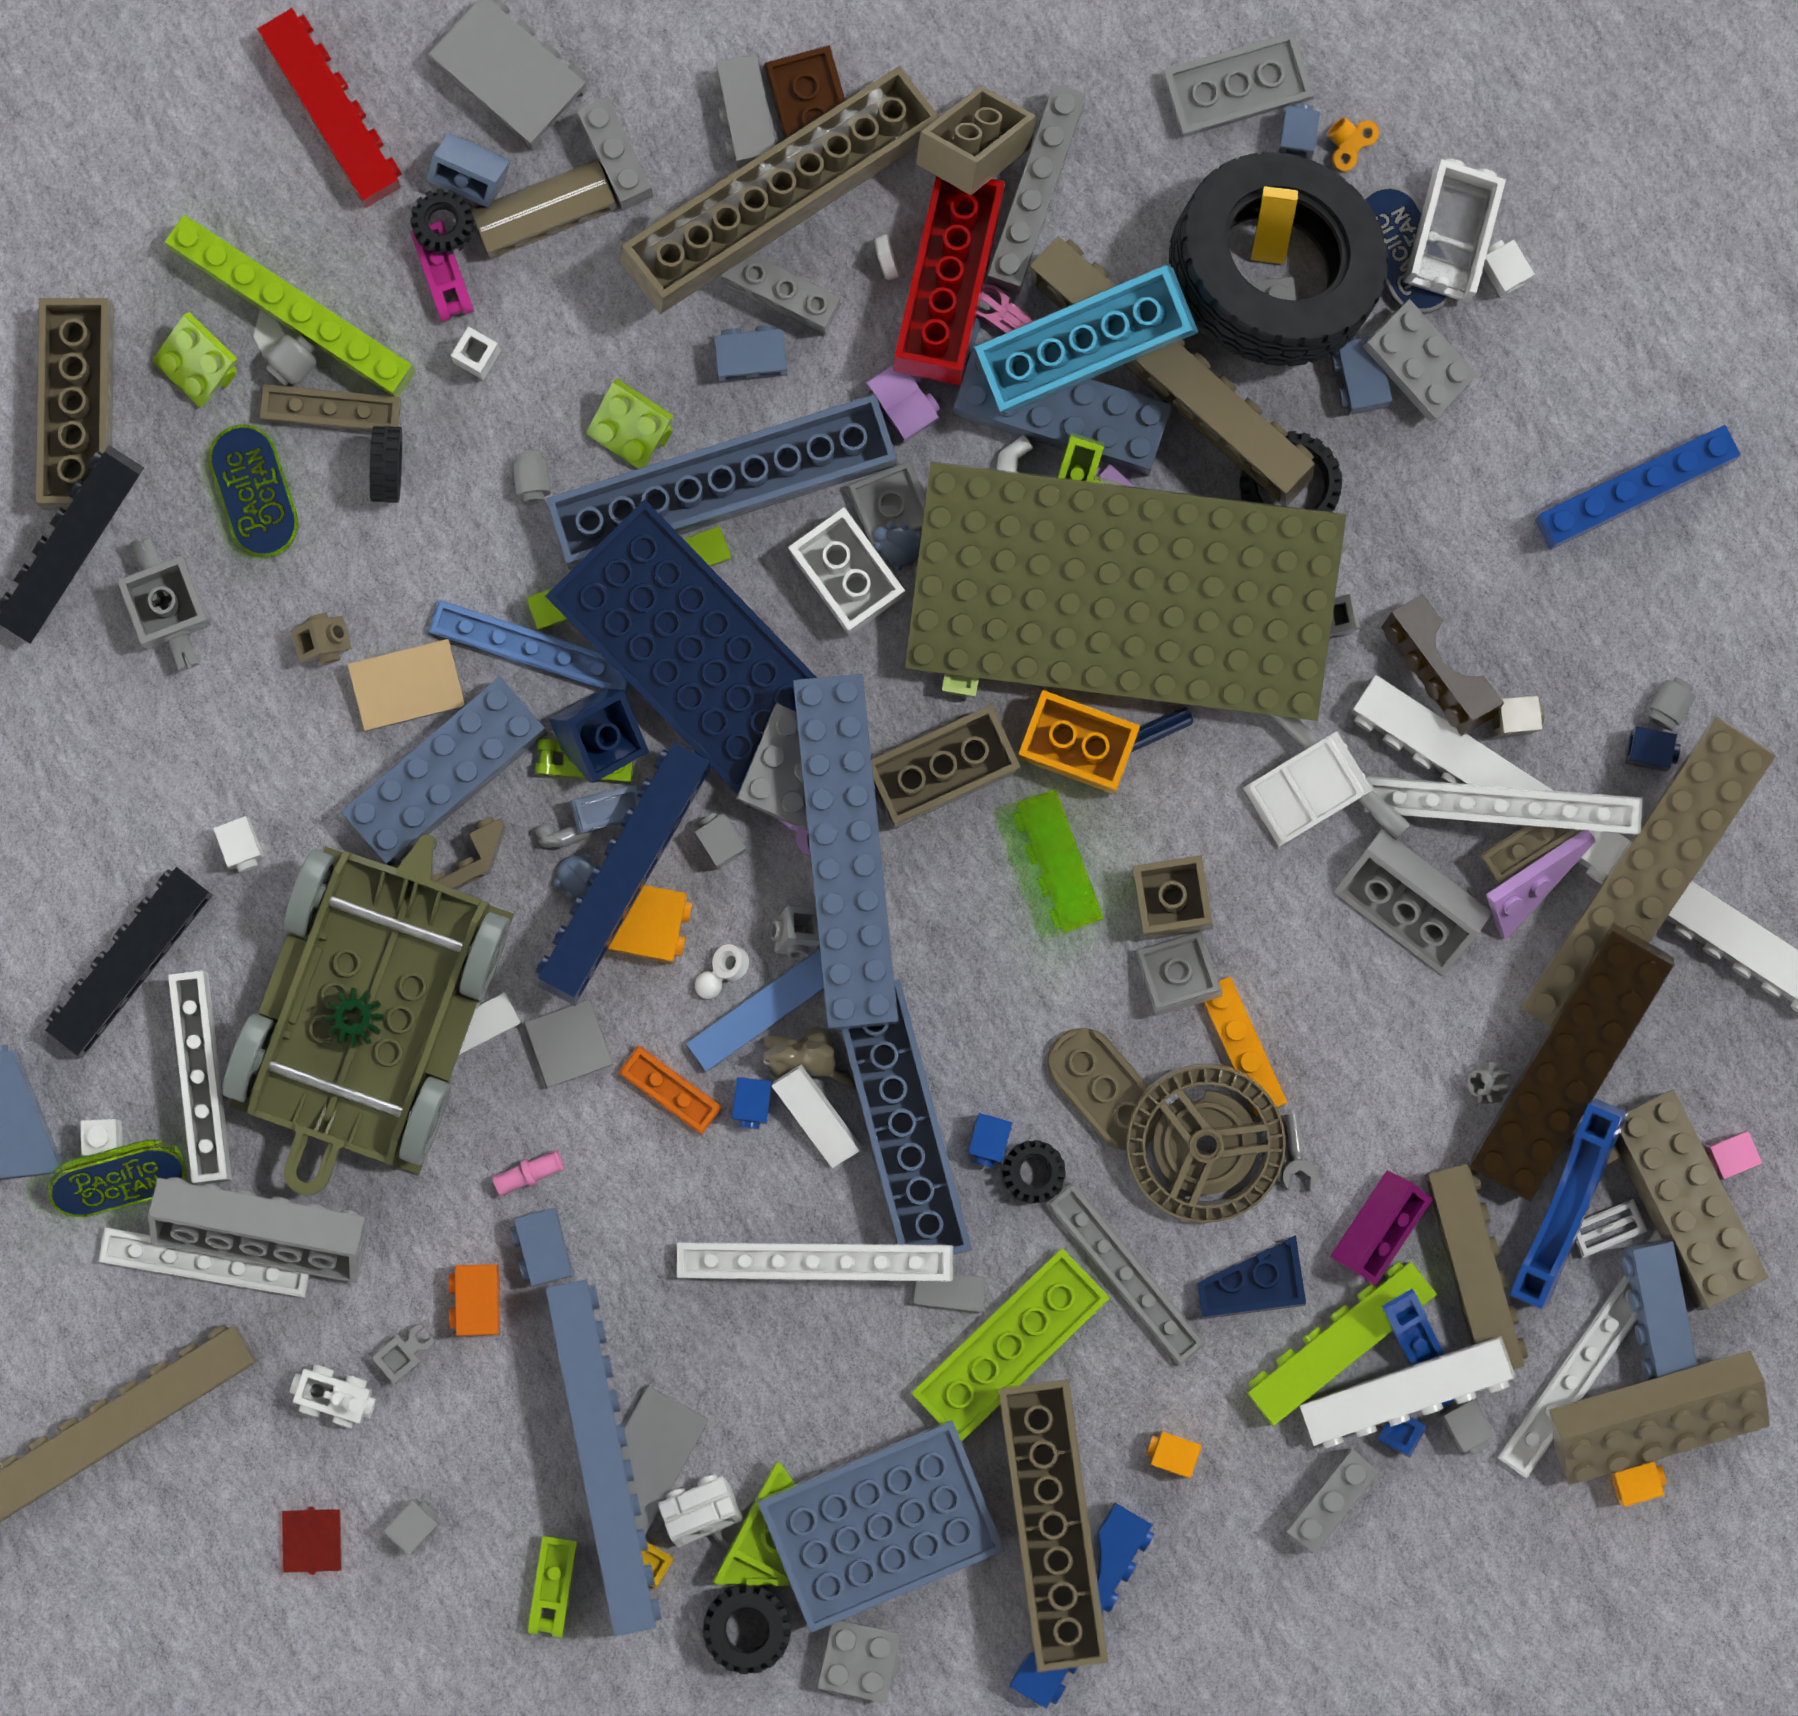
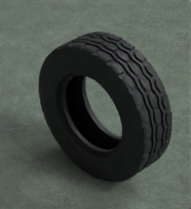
[1169,152,1388,366]

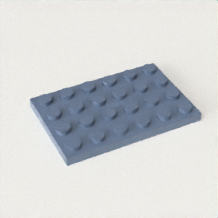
[757,1420,1005,1633]

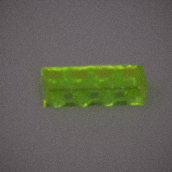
[1012,789,1104,935]

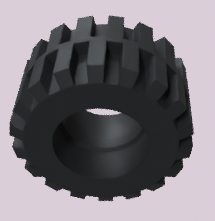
[703,1584,791,1675]

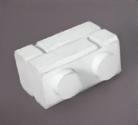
[658,1475,743,1548]

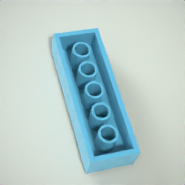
[975,265,1199,413]

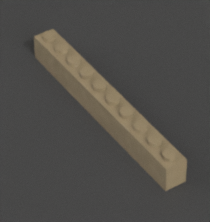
[0,1324,259,1523]

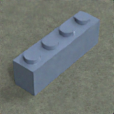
[1621,1239,1697,1380]

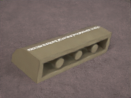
[471,160,617,260]

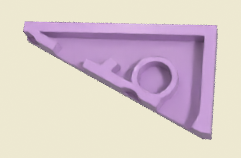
[1486,830,1596,939]

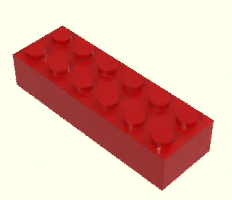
[893,176,1005,386]

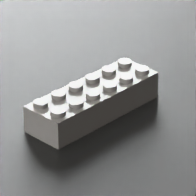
[148,1177,366,1283]

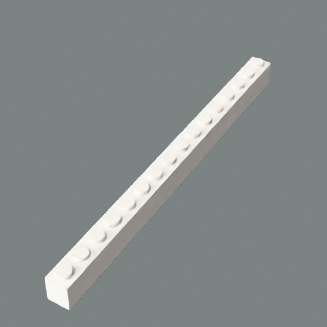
[1350,675,1798,1012]

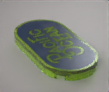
[208,424,299,559]
[47,1139,186,1217]

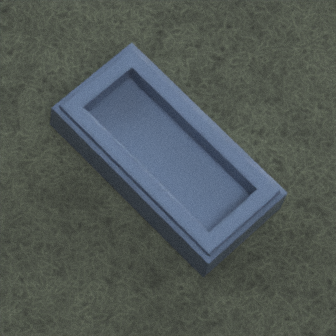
[570,784,641,834]

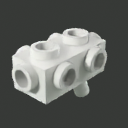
[290,1364,376,1428]

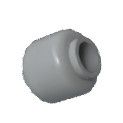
[265,335,317,386]

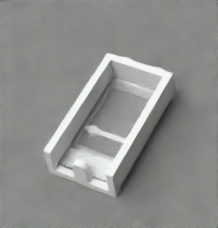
[1403,158,1506,302]

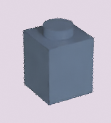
[1278,103,1320,159]

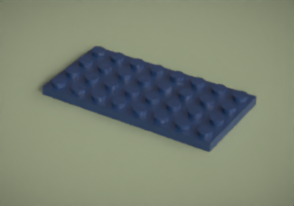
[545,499,817,794]

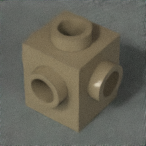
[290,613,352,665]

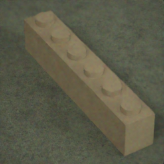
[1425,1163,1528,1370]

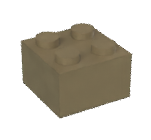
[1133,855,1213,940]

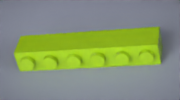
[1245,1261,1437,1426]

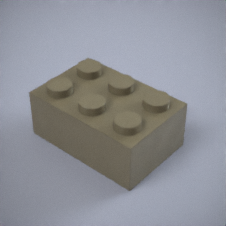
[916,85,1036,195]

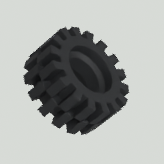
[410,188,474,255]
[1002,1140,1066,1203]

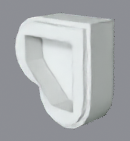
[874,234,899,281]

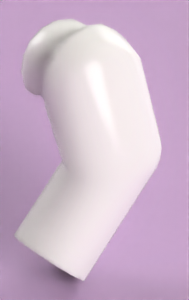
[997,435,1033,472]

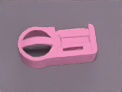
[976,284,1038,334]

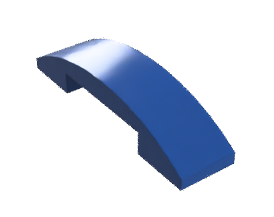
[1382,1289,1455,1407]

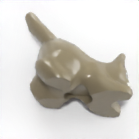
[764,1027,856,1089]

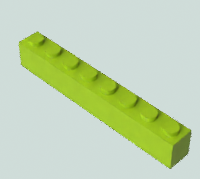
[165,214,416,397]

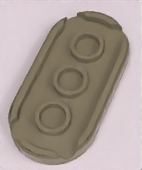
[1048,1028,1162,1150]

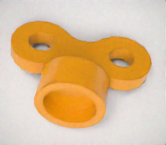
[1326,116,1380,171]

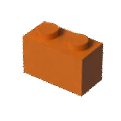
[449,1264,501,1336]

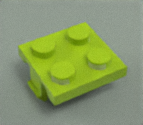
[152,312,238,408]
[585,378,674,469]

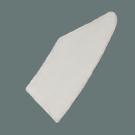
[253,310,285,363]

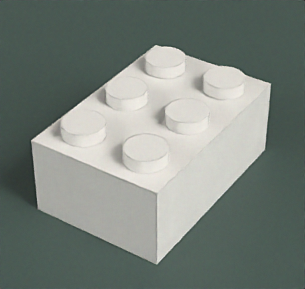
[788,507,905,636]

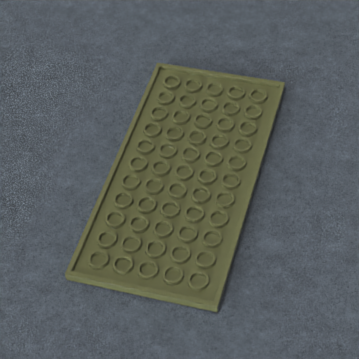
[905,461,1346,721]

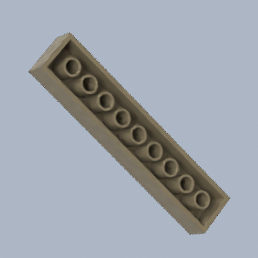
[620,66,940,314]
[1030,236,1315,506]
[1521,715,1776,1027]

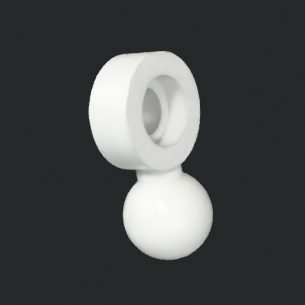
[695,944,749,999]

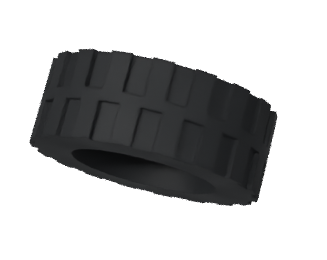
[370,426,402,503]

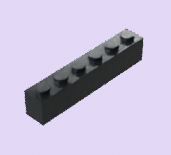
[0,445,144,644]
[45,867,213,1058]

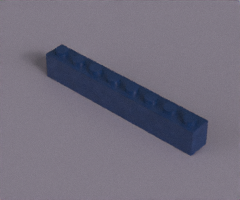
[535,742,710,1006]

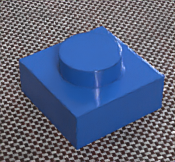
[1378,1416,1426,1458]

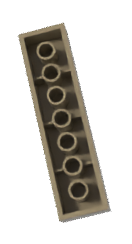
[999,1379,1109,1672]

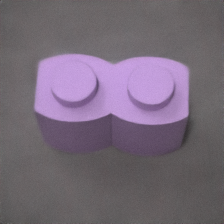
[866,365,940,443]

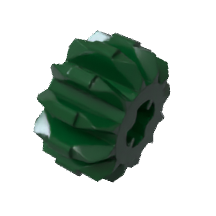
[324,988,385,1048]

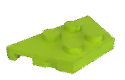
[712,1461,796,1586]

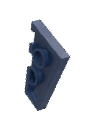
[1197,1235,1306,1319]

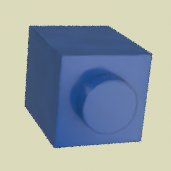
[732,1077,772,1129]
[968,1113,1013,1168]

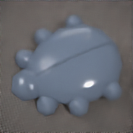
[873,521,922,571]
[553,853,601,900]

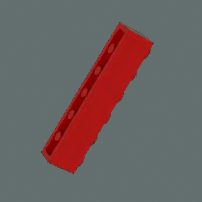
[257,8,402,208]

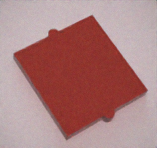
[282,1506,342,1575]

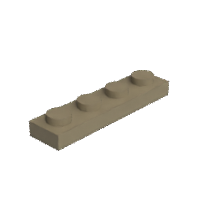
[260,384,401,431]

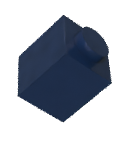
[1625,726,1681,772]

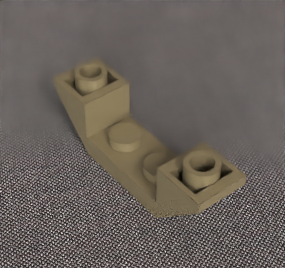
[390,817,506,890]

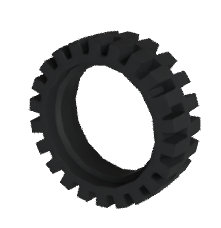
[1239,431,1342,512]

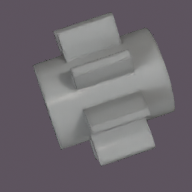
[1468,1062,1511,1104]

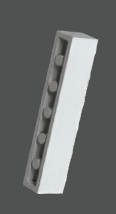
[168,970,232,1184]
[1300,1336,1515,1449]

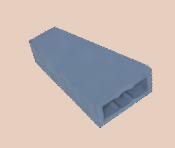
[0,1045,65,1180]

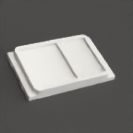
[1243,731,1373,846]

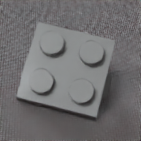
[818,1620,901,1703]

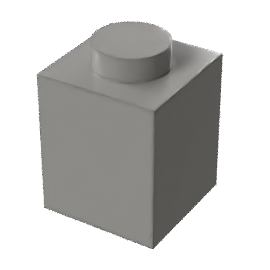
[694,813,747,870]
[1440,1399,1494,1455]
[383,1499,440,1555]

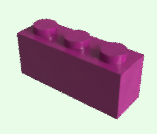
[1330,1170,1433,1286]

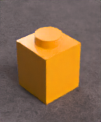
[1146,1431,1202,1479]
[1610,1461,1667,1507]

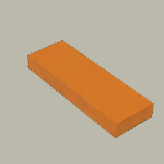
[618,1045,723,1135]

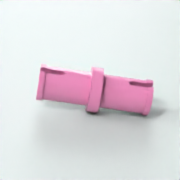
[492,1149,565,1197]

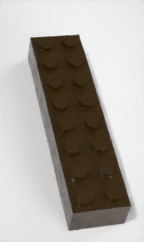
[1470,923,1674,1202]

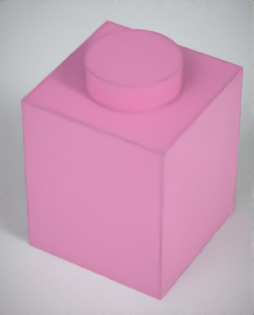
[1705,1131,1762,1180]

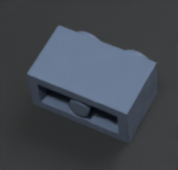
[426,132,511,208]
[714,325,788,383]
[1331,336,1393,415]
[510,1208,574,1287]

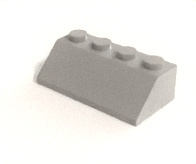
[1333,829,1492,976]

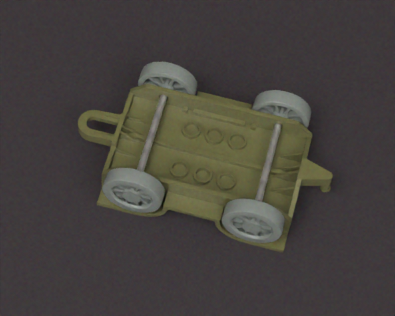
[222,834,514,1195]

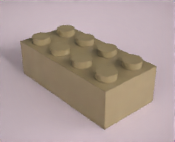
[872,704,1021,829]

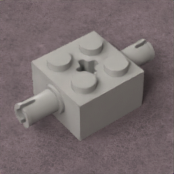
[117,535,211,671]

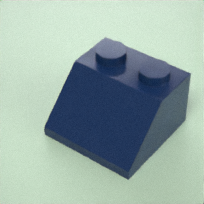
[549,688,649,783]

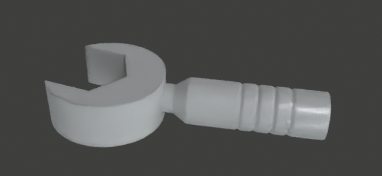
[1282,1113,1318,1191]

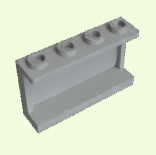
[429,0,587,151]

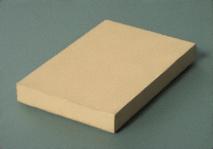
[347,638,465,731]

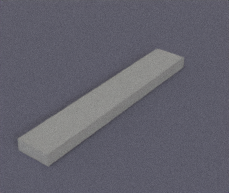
[1047,1181,1206,1366]

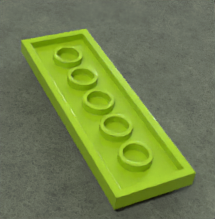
[911,1248,1110,1442]

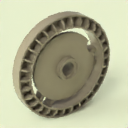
[1126,1063,1286,1223]

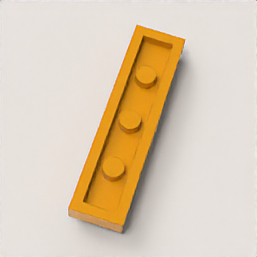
[1203,976,1288,1117]

